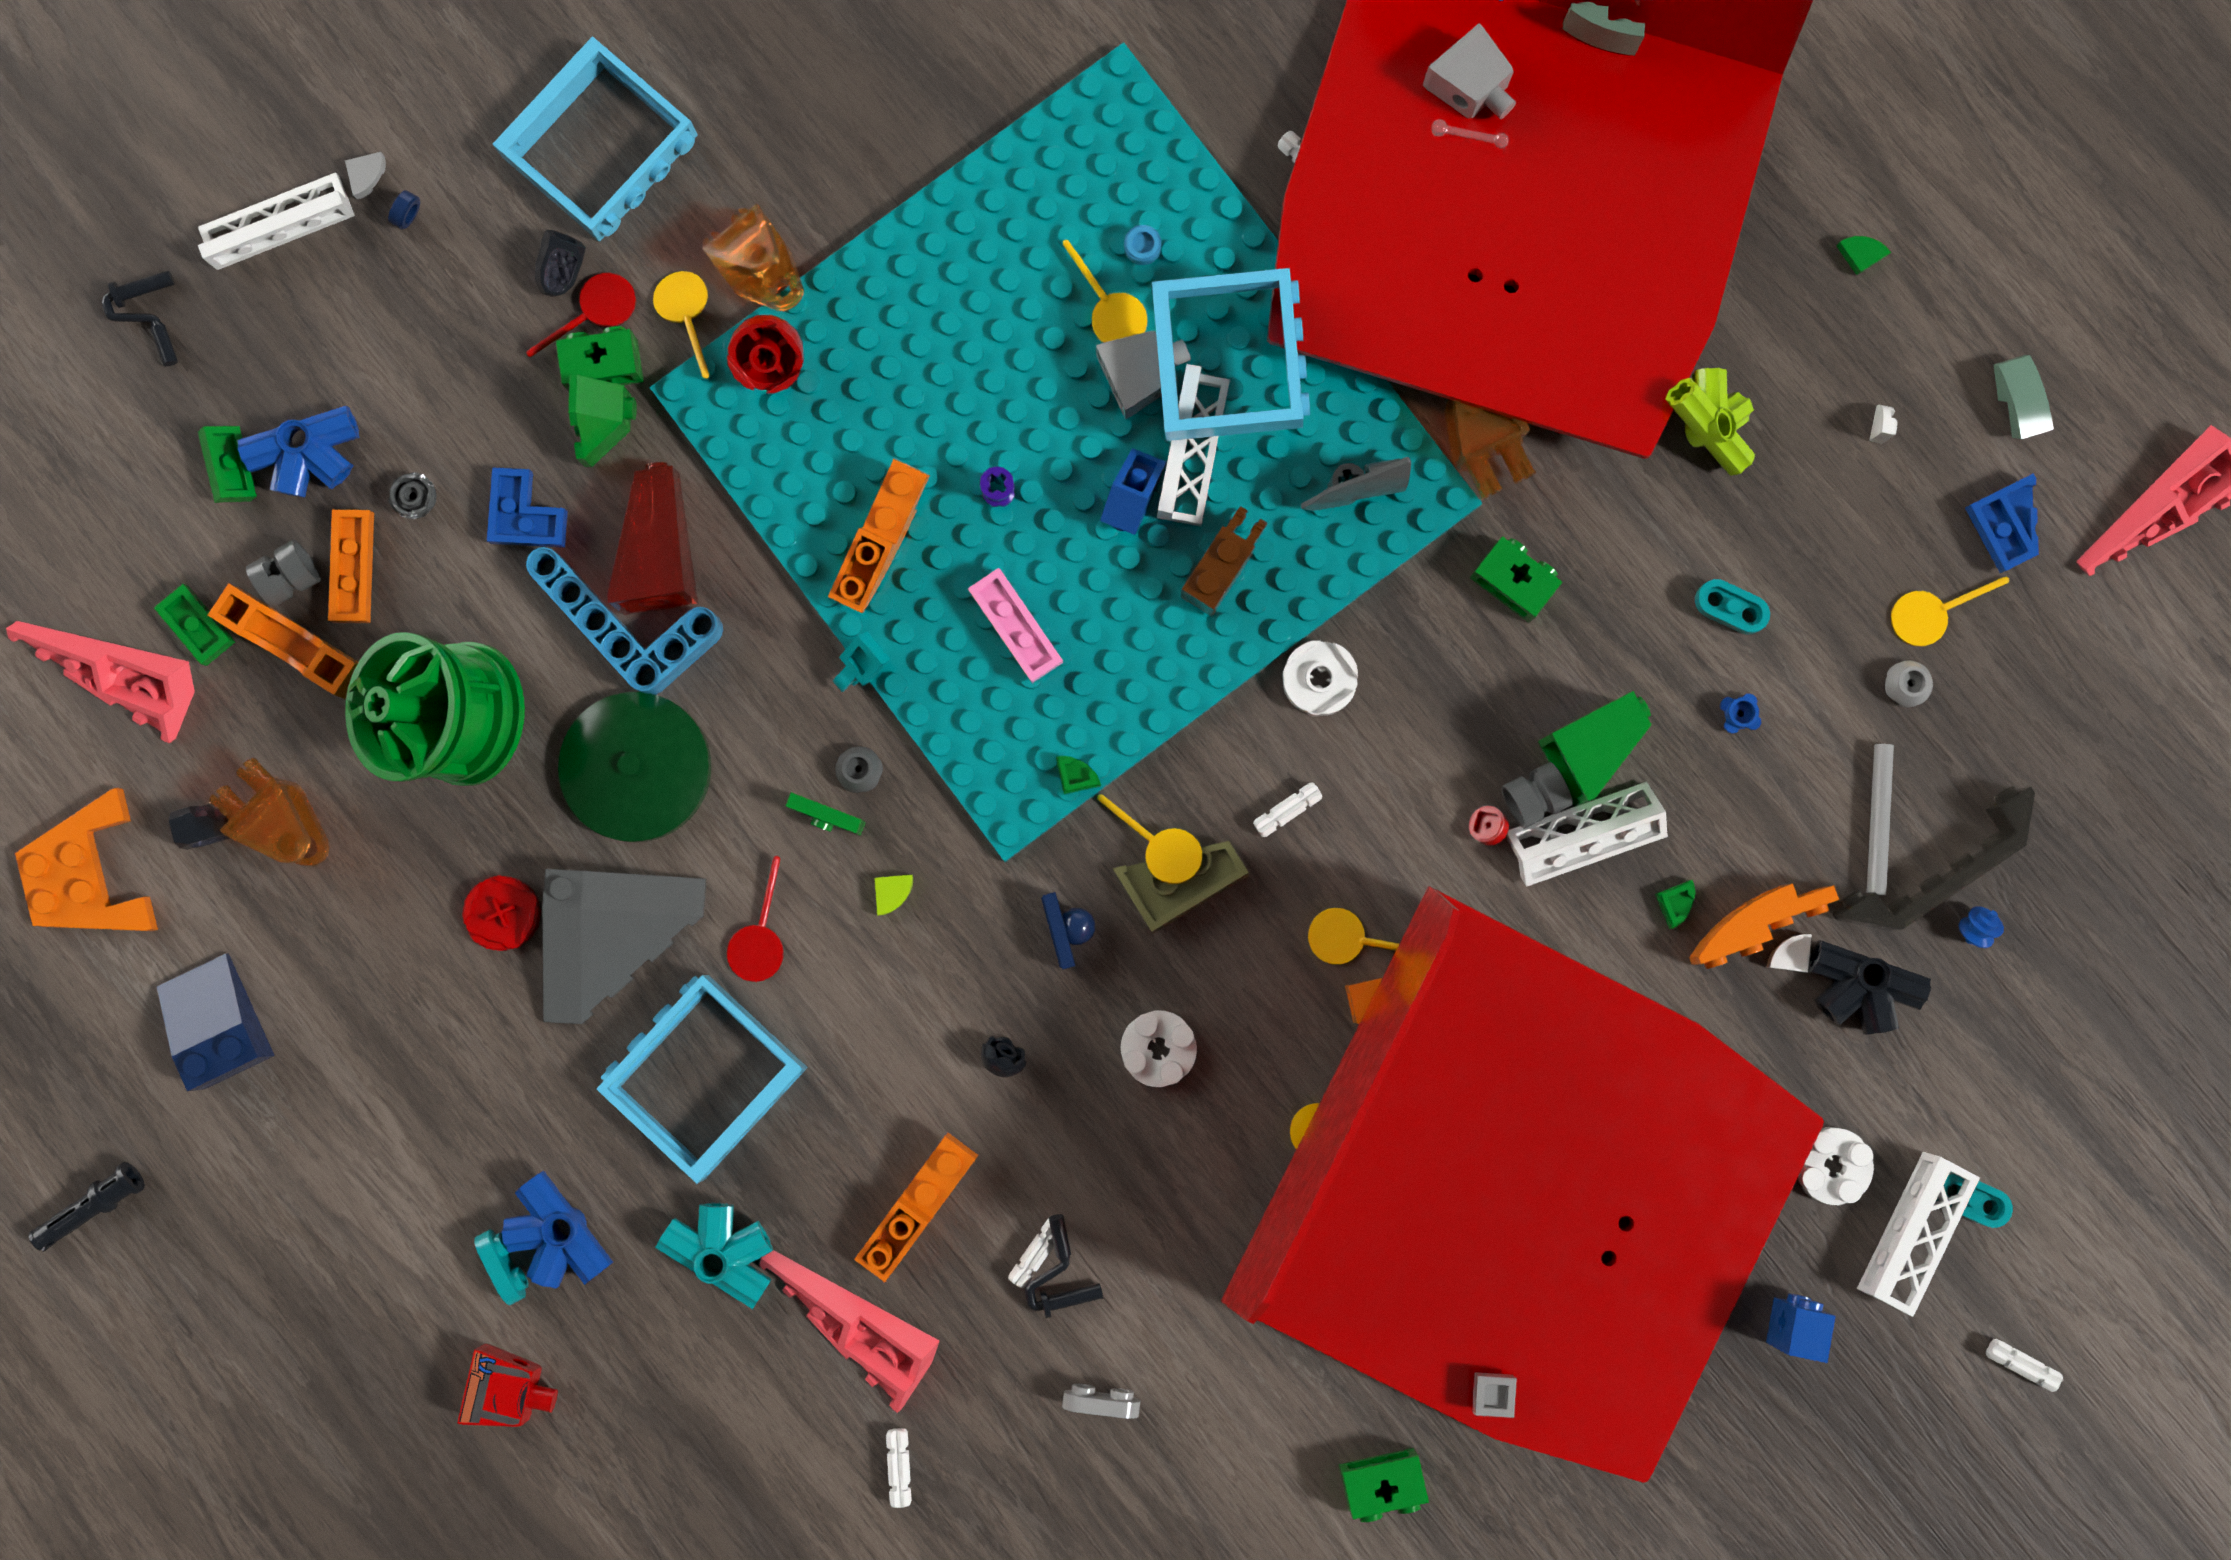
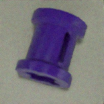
[980,466,1015,507]

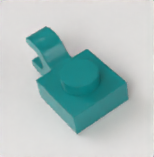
[833,631,891,692]

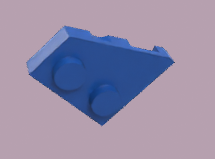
[1965,473,2039,573]

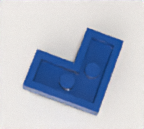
[487,468,568,548]

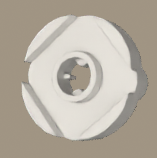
[1282,641,1358,717]
[1121,1010,1197,1087]
[1798,1127,1874,1205]

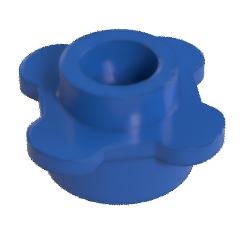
[1720,693,1761,734]

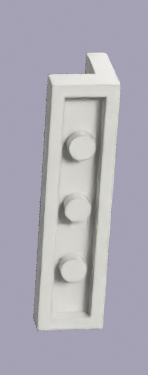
[198,172,355,270]
[1157,364,1230,526]
[1506,782,1668,887]
[1857,1152,1980,1317]

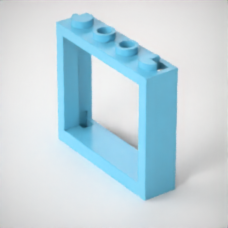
[493,36,698,242]
[1152,268,1310,441]
[597,975,808,1184]

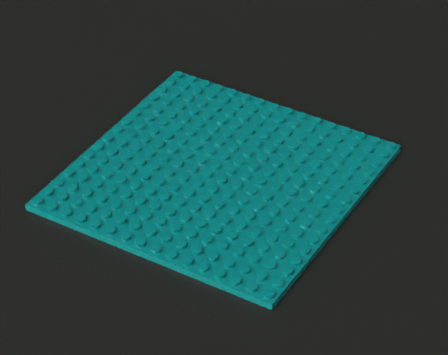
[649,42,1483,862]

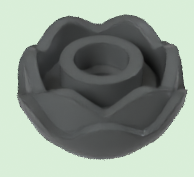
[389,472,437,519]
[835,746,883,793]

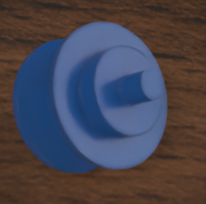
[1959,906,2004,948]

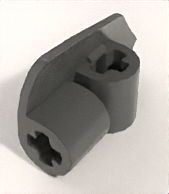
[1301,457,1411,511]

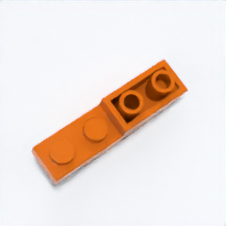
[828,459,930,613]
[1689,883,1839,969]
[854,1133,979,1282]

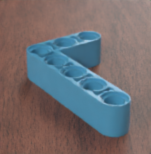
[526,547,723,695]

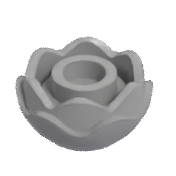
[1885,660,1933,707]

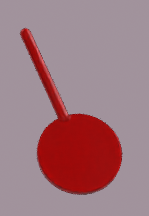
[526,273,636,357]
[727,856,784,982]

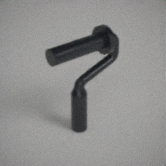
[101,271,178,367]
[1025,1214,1103,1318]

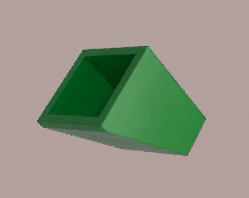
[1538,691,1652,807]

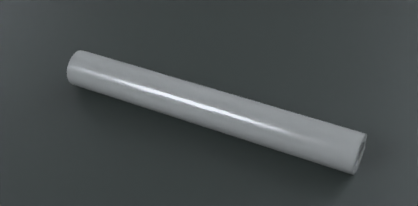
[1866,744,1894,896]

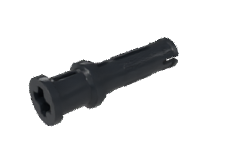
[28,1162,145,1252]

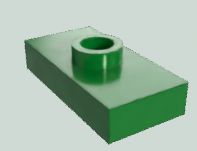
[198,426,257,503]
[154,584,235,666]
[786,792,866,836]

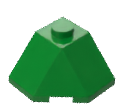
[568,375,637,467]

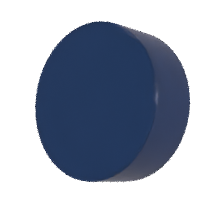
[388,190,420,230]

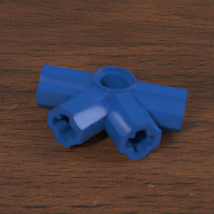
[237,406,360,498]
[502,1171,613,1288]

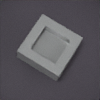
[1472,1372,1517,1418]

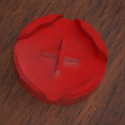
[462,875,541,951]

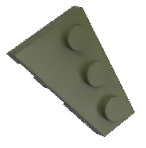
[1113,841,1249,934]

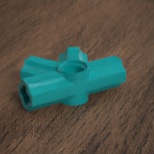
[655,1203,773,1309]

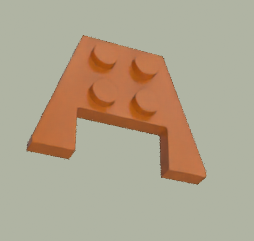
[15,788,158,931]

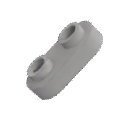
[1062,1384,1141,1418]

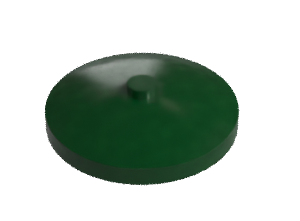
[558,692,711,843]

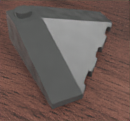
[542,869,707,1024]

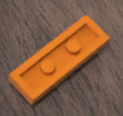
[328,510,374,623]

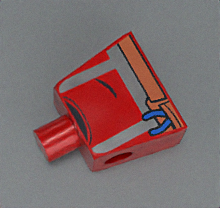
[457,1343,558,1427]

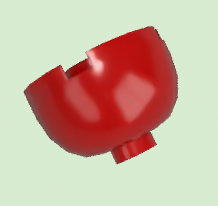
[727,315,804,393]

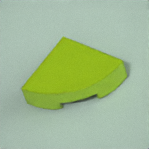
[875,875,913,916]

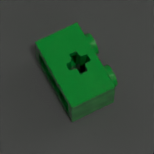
[556,326,644,391]
[1470,536,1562,623]
[1339,1448,1429,1522]

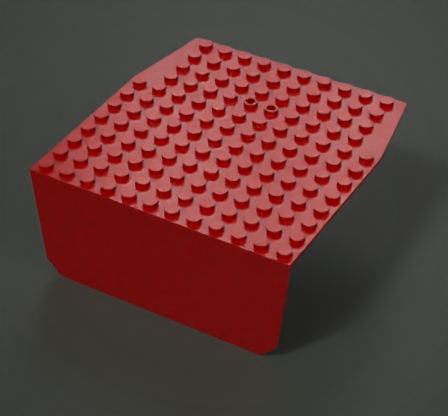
[1267,0,1813,459]
[1221,886,1824,1483]

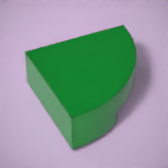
[1836,236,1891,276]
[1056,756,1101,795]
[1655,879,1696,929]

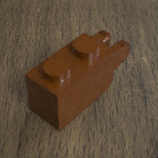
[1180,506,1268,617]

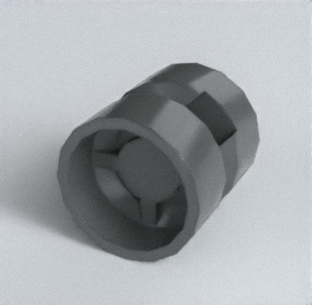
[246,539,321,608]
[1501,762,1573,829]

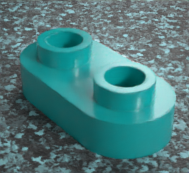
[1695,579,1770,635]
[1936,1172,2013,1228]
[474,1229,529,1306]

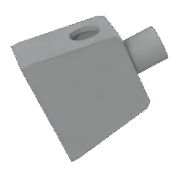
[1423,23,1516,119]
[1096,331,1191,419]

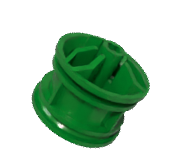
[345,632,525,786]

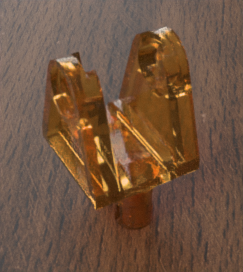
[702,203,804,311]
[1444,399,1536,500]
[209,758,330,867]

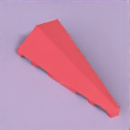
[2076,425,2231,576]
[6,621,195,743]
[759,1250,940,1413]

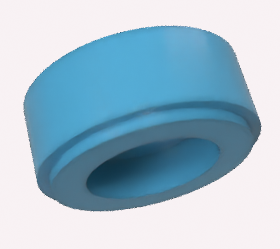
[1124,225,1161,265]

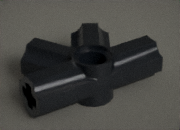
[1808,940,1931,1035]

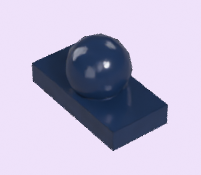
[1041,892,1095,970]

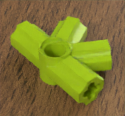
[1666,368,1755,476]

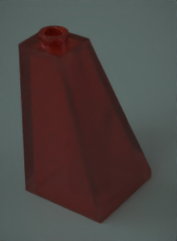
[607,462,698,615]

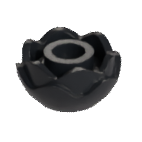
[981,1036,1027,1078]

